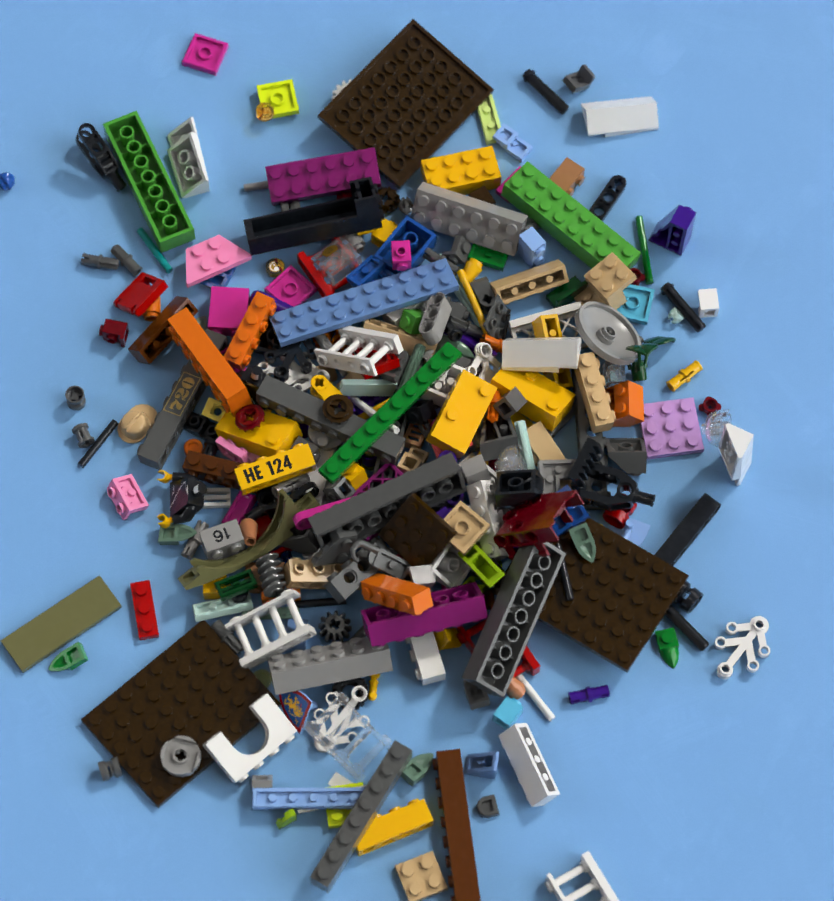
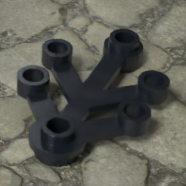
[265,337,317,382]

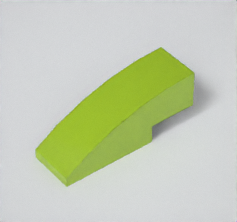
[457,544,505,588]

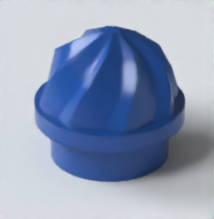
[0,172,15,191]

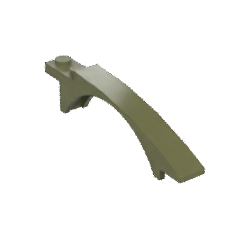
[178,489,320,590]

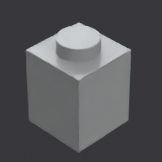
[460,454,491,485]

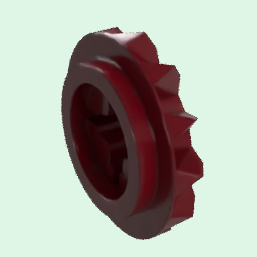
[235,404,265,432]

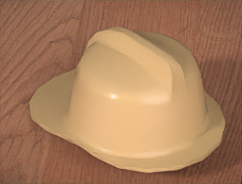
[117,404,157,443]

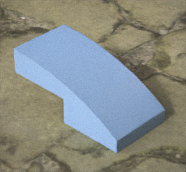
[493,124,533,163]

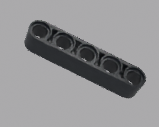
[655,493,721,566]

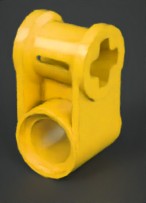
[310,375,343,401]

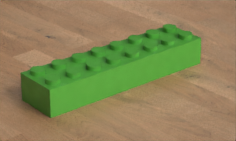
[103,111,195,253]
[501,161,641,269]

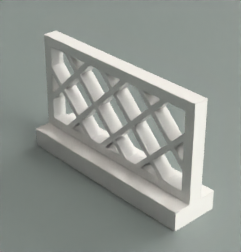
[508,301,588,349]

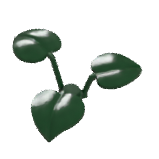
[594,336,676,381]

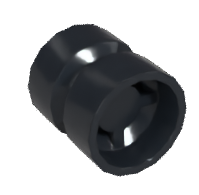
[673,581,704,614]

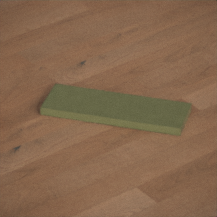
[0,575,122,673]

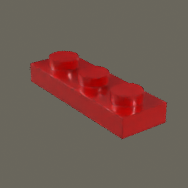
[130,580,159,640]

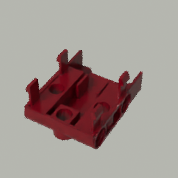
[493,490,584,560]

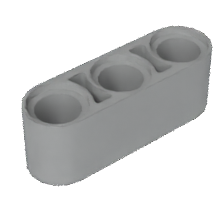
[419,292,452,346]

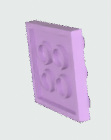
[640,397,704,460]

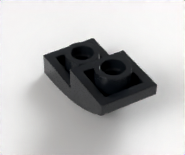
[183,412,218,441]

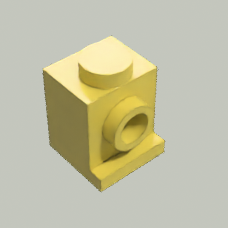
[201,397,226,422]

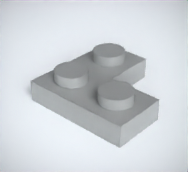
[537,459,576,494]

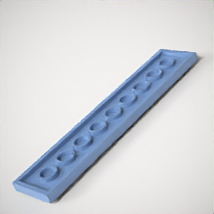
[269,258,459,347]

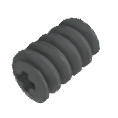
[256,553,287,598]

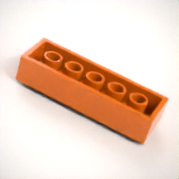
[167,307,253,417]

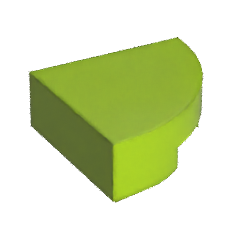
[276,808,297,829]

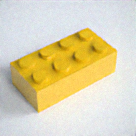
[421,146,501,195]

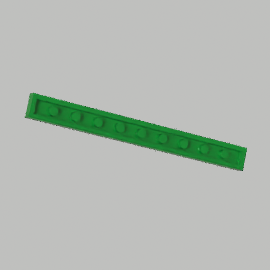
[318,342,462,485]

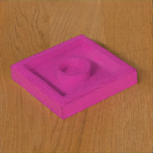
[182,33,229,76]
[264,265,317,307]

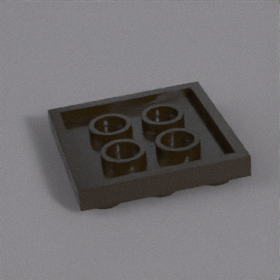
[378,493,458,566]

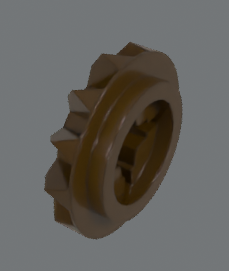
[378,186,400,214]
[322,394,354,424]

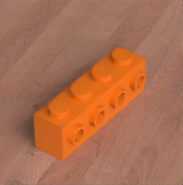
[223,291,277,371]
[360,573,433,616]

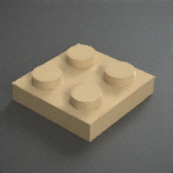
[443,500,490,556]
[395,851,448,901]

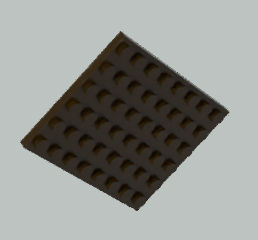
[317,19,494,189]
[492,518,689,673]
[81,620,281,808]

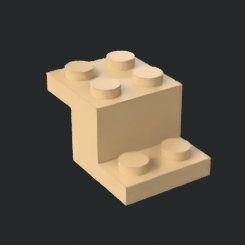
[574,252,637,310]

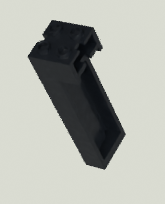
[243,177,384,256]

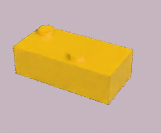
[490,368,576,432]
[425,370,497,459]
[214,410,303,457]

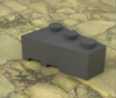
[480,410,519,461]

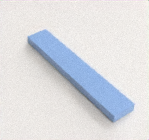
[252,787,365,810]

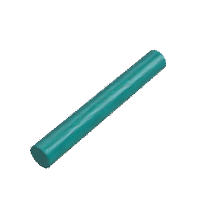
[137,227,173,273]

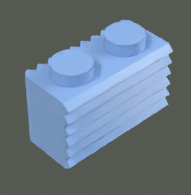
[518,227,547,268]

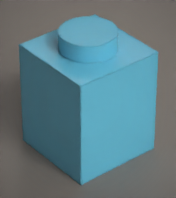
[492,696,523,730]

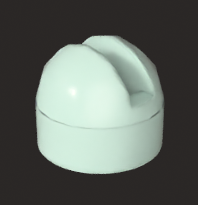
[668,307,684,324]

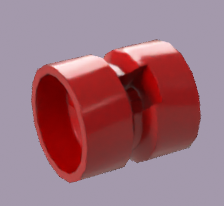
[602,493,637,529]

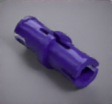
[568,684,610,705]

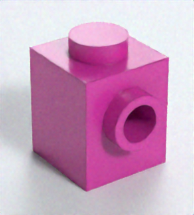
[391,240,412,271]

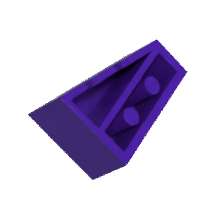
[648,205,696,256]

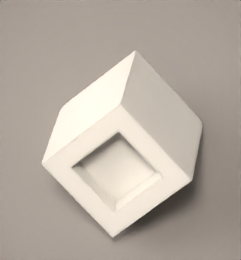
[698,288,719,318]

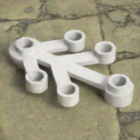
[465,342,502,383]
[257,352,330,392]
[714,616,771,680]
[314,685,370,753]

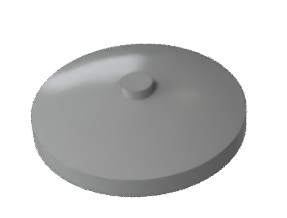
[575,301,641,365]

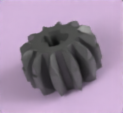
[318,610,352,642]

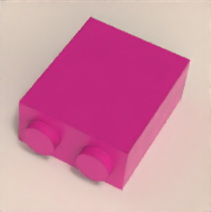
[208,286,250,337]

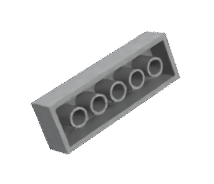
[410,182,528,256]
[267,637,393,695]

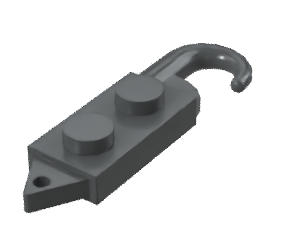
[350,540,412,579]

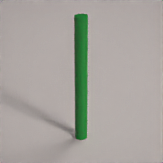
[635,216,653,285]

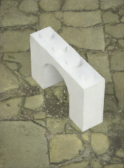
[202,693,297,783]

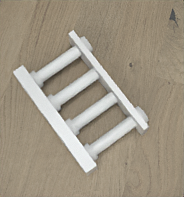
[314,326,403,377]
[225,589,317,669]
[545,851,619,901]

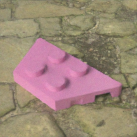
[186,235,252,288]

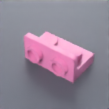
[215,436,260,464]
[107,474,149,520]

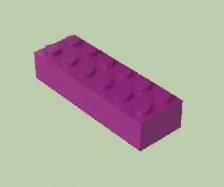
[265,147,382,206]
[360,582,488,647]

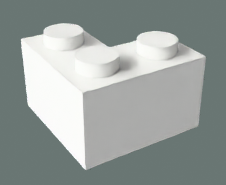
[420,364,466,407]

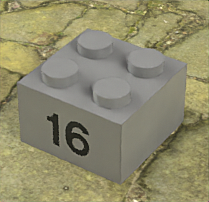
[199,519,245,560]

